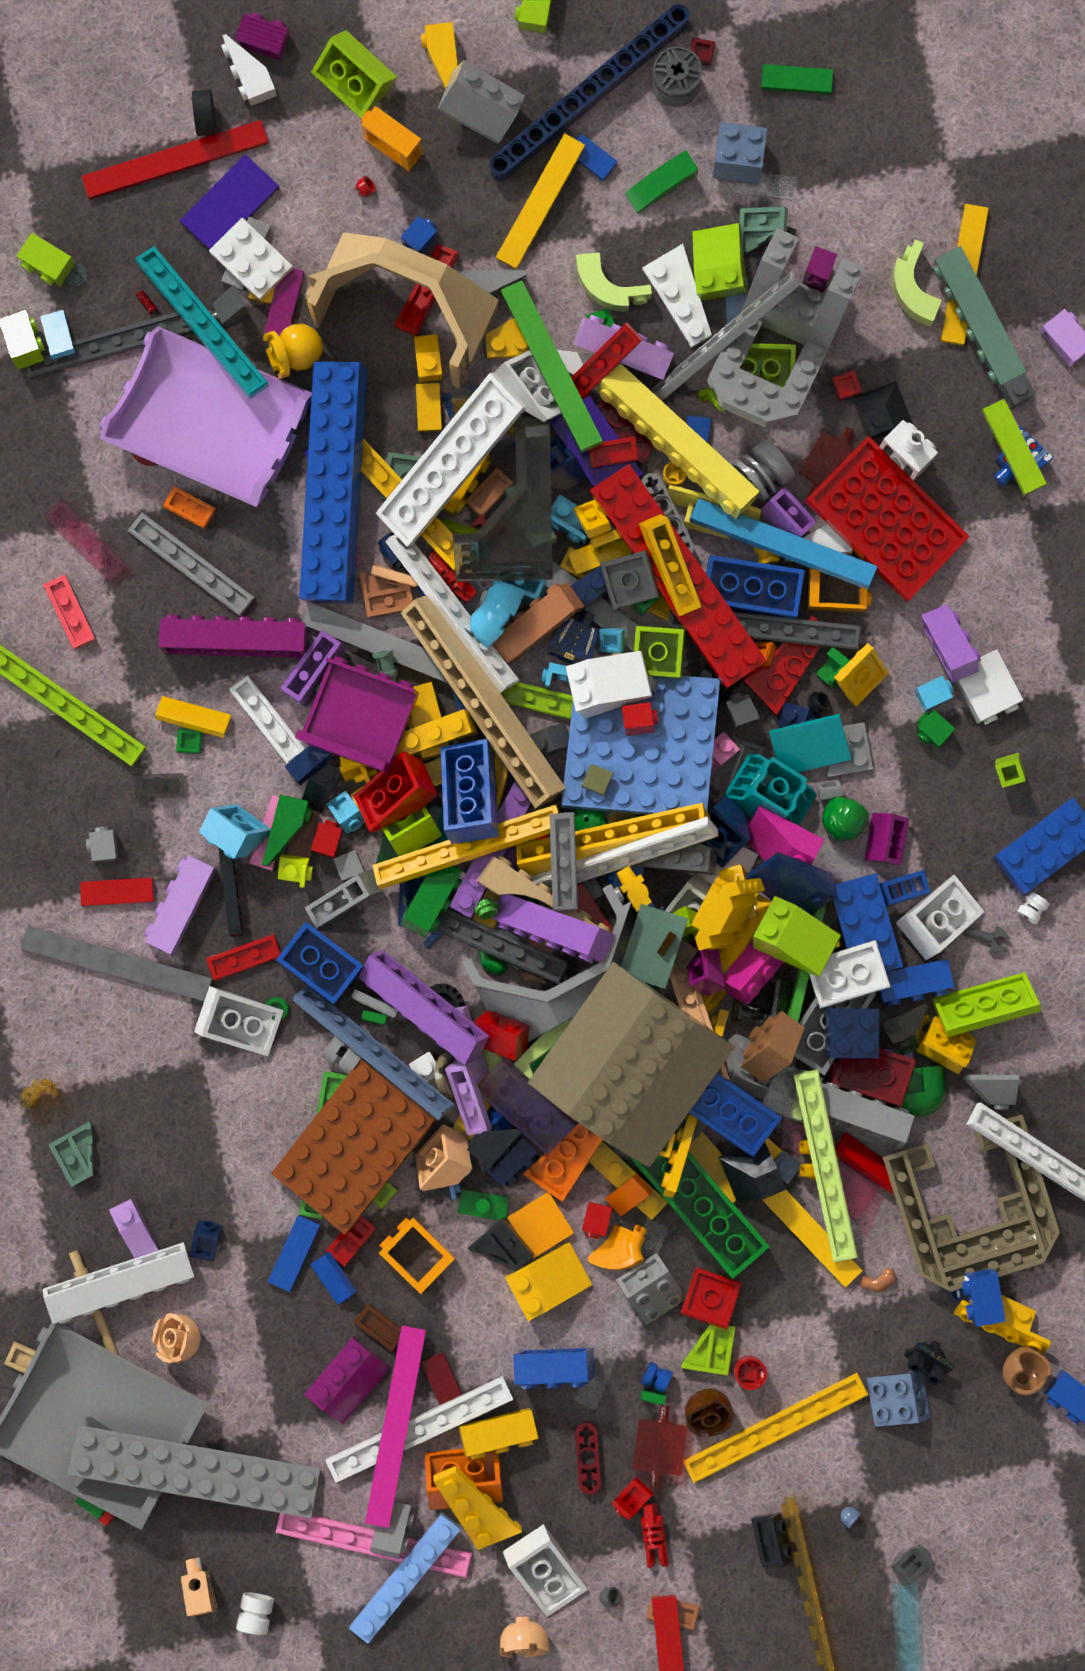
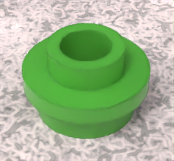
[475,898,499,920]

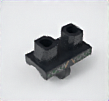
[904,1341,954,1385]

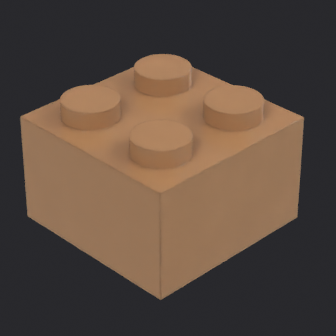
[741,1011,805,1083]

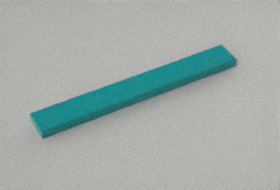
[135,246,269,399]

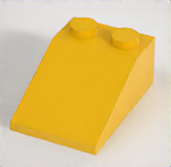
[505,1242,593,1321]

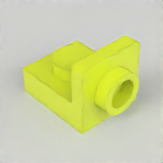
[278,854,313,888]

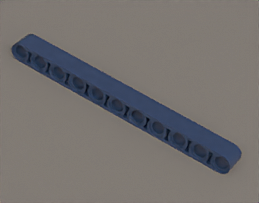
[490,4,689,181]

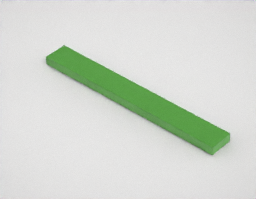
[501,281,603,453]

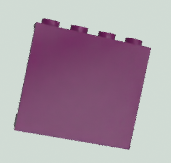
[295,656,419,774]

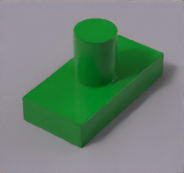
[457,1189,509,1221]

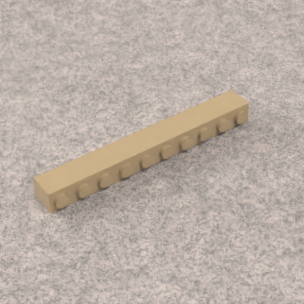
[401,596,566,808]

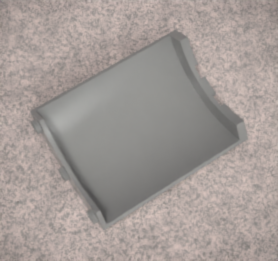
[0,1323,209,1530]

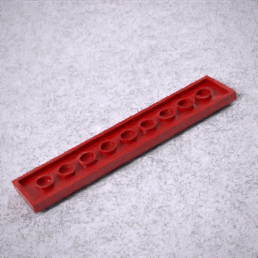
[589,464,767,689]

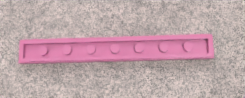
[275,1513,472,1578]

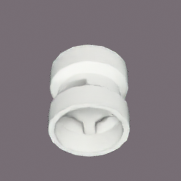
[1017,891,1050,925]

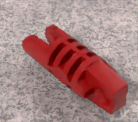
[428,551,477,604]
[641,1503,669,1568]

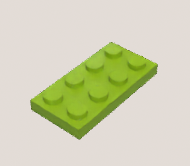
[932,972,1041,1037]

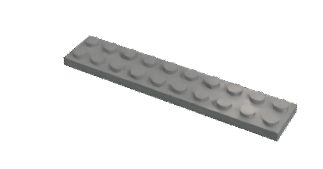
[67,1425,320,1518]

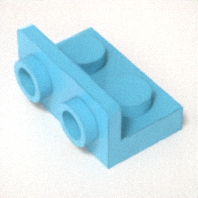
[545,494,589,544]

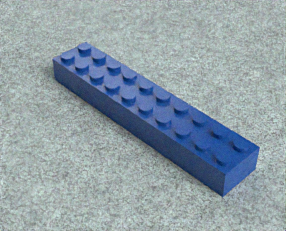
[299,362,368,604]

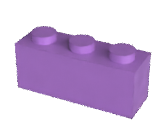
[921,604,981,683]
[280,630,346,707]

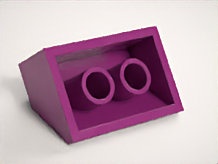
[304,1336,391,1424]

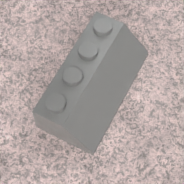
[821,1082,914,1152]

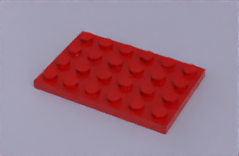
[804,436,970,602]

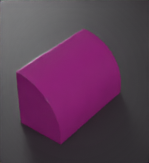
[864,813,910,866]

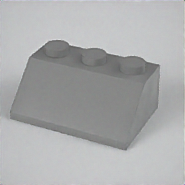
[437,60,525,144]

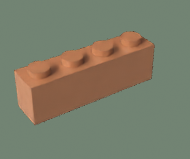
[492,583,584,664]

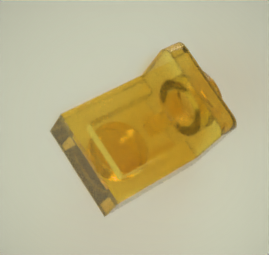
[20,1078,59,1110]

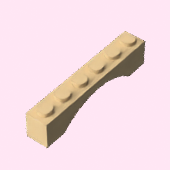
[476,856,612,962]

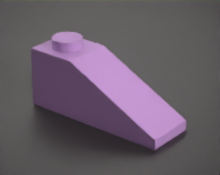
[109,1198,159,1258]

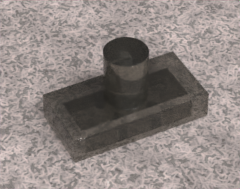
[135,773,185,799]

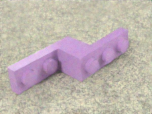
[445,1006,492,1136]

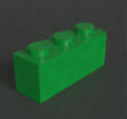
[400,866,463,938]

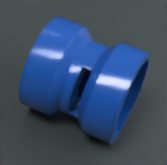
[641,1361,673,1394]

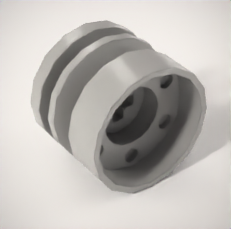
[733,439,796,503]

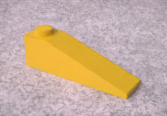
[421,22,458,90]
[639,514,701,616]

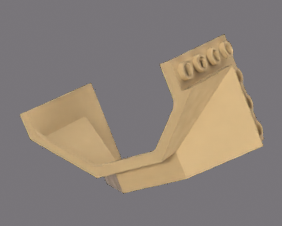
[305,232,499,390]

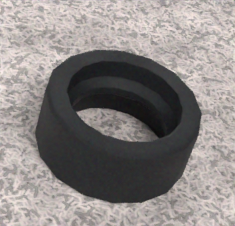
[192,90,216,136]

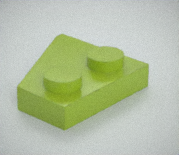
[681,1324,735,1376]

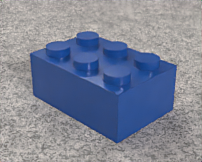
[276,921,364,1005]
[513,1348,595,1389]

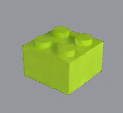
[634,626,686,678]

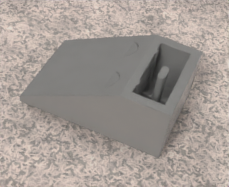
[724,1034,796,1102]

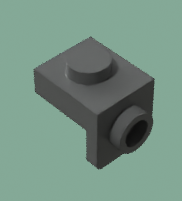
[890,1544,935,1586]

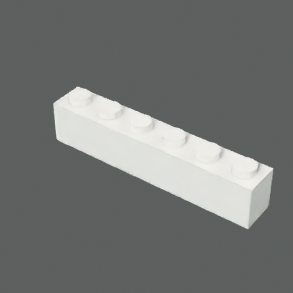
[43,1242,194,1324]

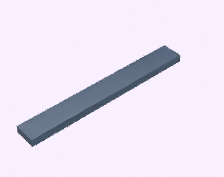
[293,986,455,1121]

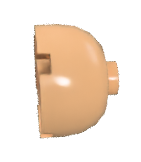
[152,1313,201,1363]
[500,1617,550,1658]

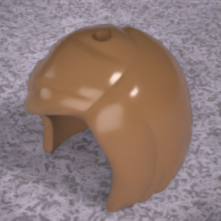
[1003,1347,1052,1396]

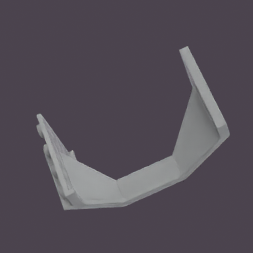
[462,884,636,1042]

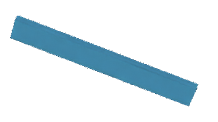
[689,499,877,590]

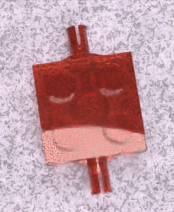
[798,427,855,498]
[632,1405,687,1490]

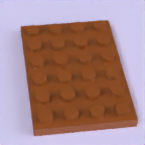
[271,1058,437,1235]

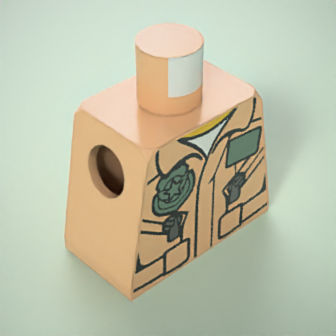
[181,1557,218,1617]

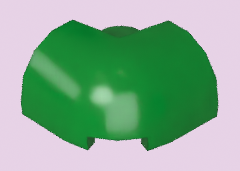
[901,1066,946,1117]

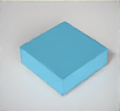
[599,627,625,654]

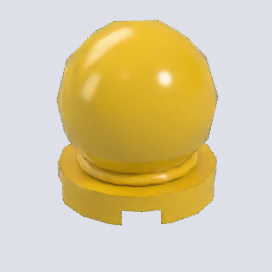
[263,324,323,379]

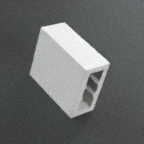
[955,649,1023,725]

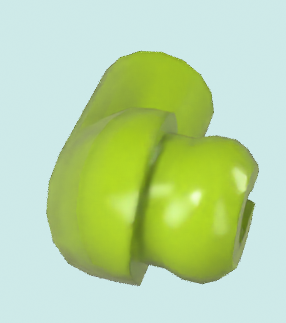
[698,387,725,411]

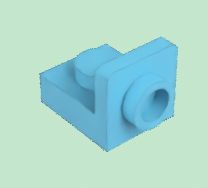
[541,662,569,689]
[326,791,365,834]

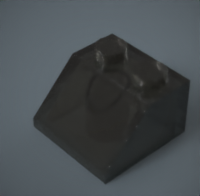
[731,978,793,1027]

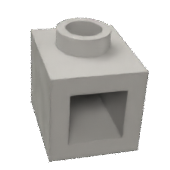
[86,826,119,863]

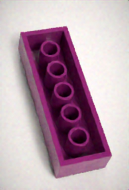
[159,615,308,658]

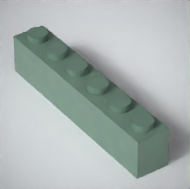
[933,246,1027,388]

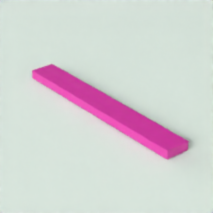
[365,1326,426,1528]

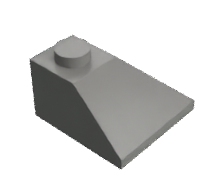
[964,1075,1019,1109]

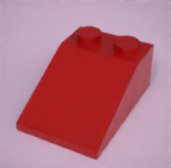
[354,751,438,833]

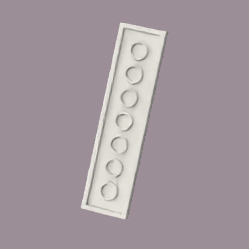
[376,373,527,547]

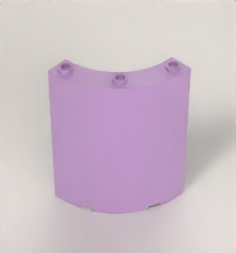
[99,326,312,507]

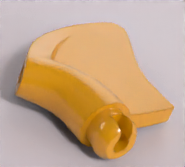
[588,1224,647,1270]

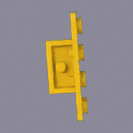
[568,530,632,575]
[954,1295,1051,1355]

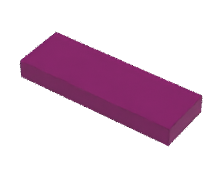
[264,268,304,335]

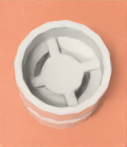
[236,1592,274,1635]

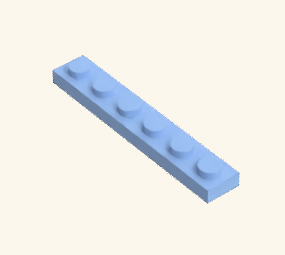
[349,1512,461,1644]

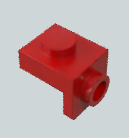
[612,1477,654,1520]

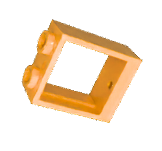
[361,106,423,171]
[807,567,872,613]
[379,1217,455,1294]

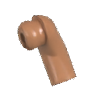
[860,1268,896,1292]

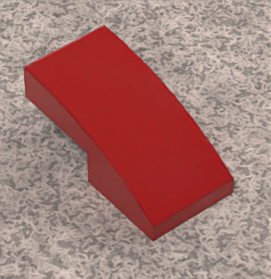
[325,1216,376,1268]

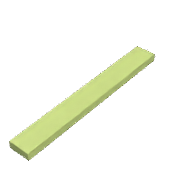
[794,1070,858,1262]

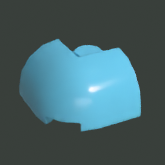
[470,583,525,648]

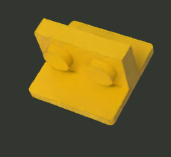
[916,1016,977,1074]

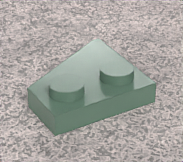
[48,1122,94,1187]

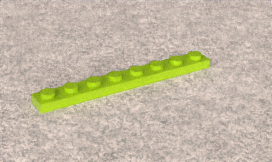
[0,645,146,767]

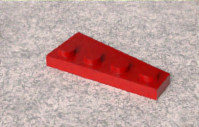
[743,616,820,716]

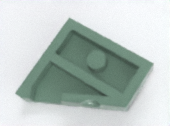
[739,207,788,255]

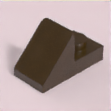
[657,931,698,971]

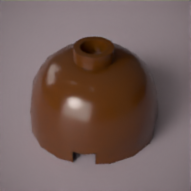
[685,1389,735,1437]

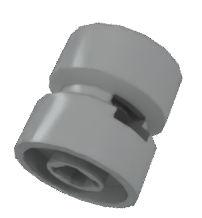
[322,1036,363,1075]

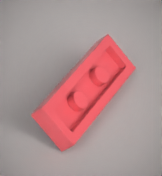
[43,575,96,650]

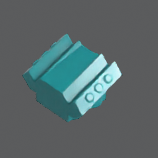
[723,753,817,826]

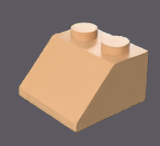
[415,1124,472,1191]

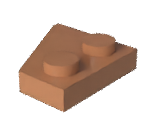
[359,572,413,619]

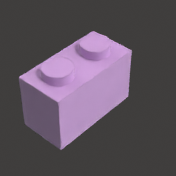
[1040,309,1085,368]

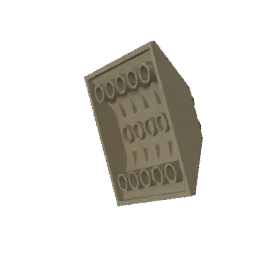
[528,961,735,1167]

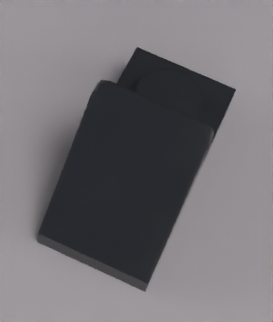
[302,762,342,813]

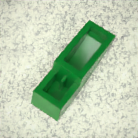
[625,150,699,213]

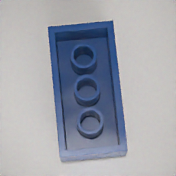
[706,555,805,619]
[440,739,499,844]
[993,798,1085,895]
[832,873,903,971]

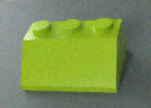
[311,30,397,119]

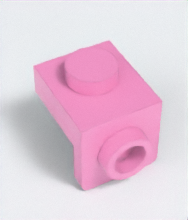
[711,732,740,774]

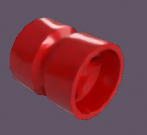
[733,1355,767,1390]

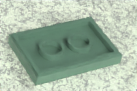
[621,904,688,990]

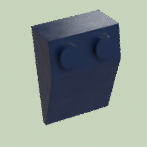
[746,852,836,915]

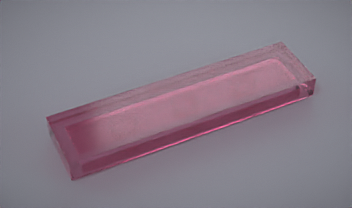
[44,499,128,583]

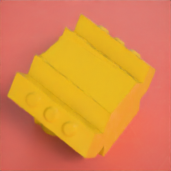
[691,876,765,951]

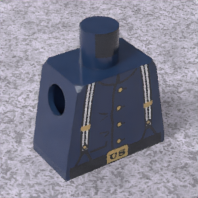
[547,610,598,664]

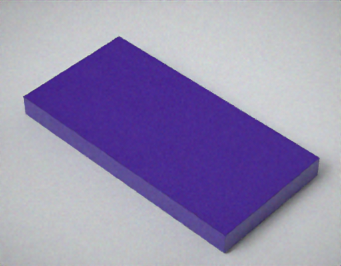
[180,154,280,250]
[550,396,644,487]

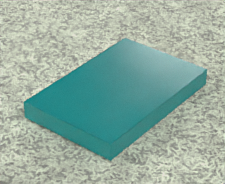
[769,714,852,772]

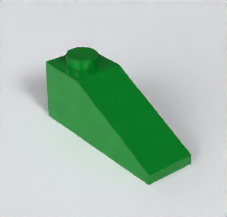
[262,794,313,867]

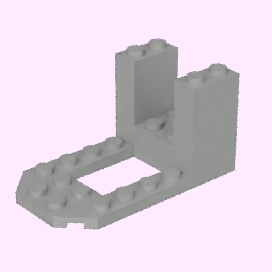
[707,228,865,427]

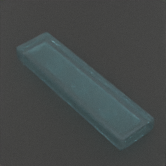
[892,1582,921,1671]

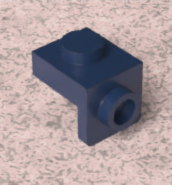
[777,702,819,727]

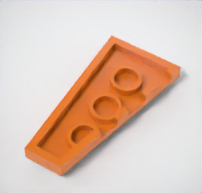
[523,1123,603,1202]

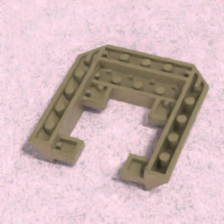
[882,1114,1060,1292]

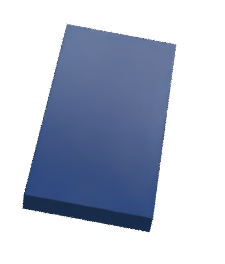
[689,1072,782,1157]

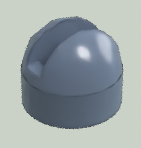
[840,1507,862,1529]

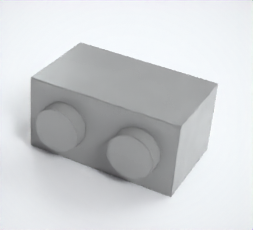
[370,1502,414,1559]

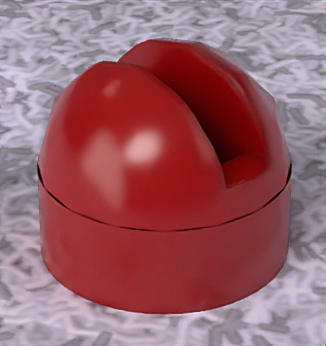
[355,176,376,197]

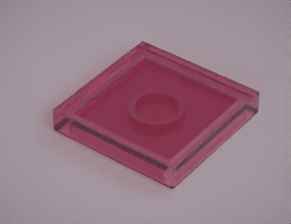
[817,1158,881,1221]

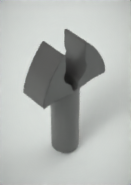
[964,926,1010,952]

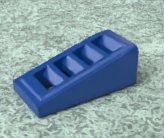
[879,870,931,907]

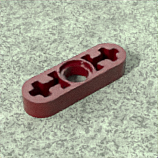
[575,1421,601,1494]

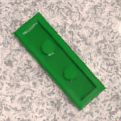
[761,64,833,95]

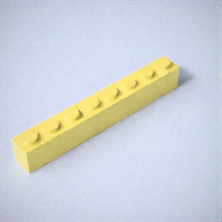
[597,363,760,519]

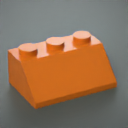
[425,1448,503,1510]

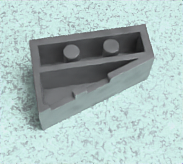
[638,843,717,875]

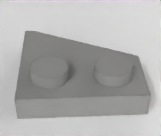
[827,722,873,778]

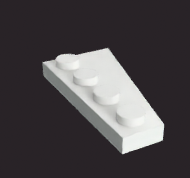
[642,244,712,349]

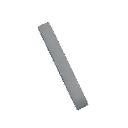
[641,473,694,553]

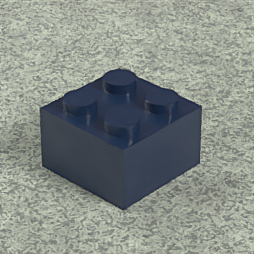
[825,1008,879,1058]

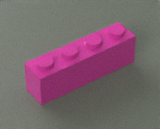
[723,941,784,1005]

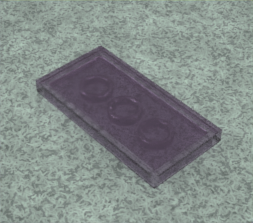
[478,1057,578,1155]

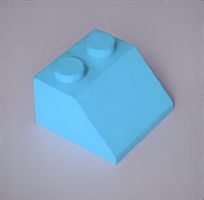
[199,804,271,859]

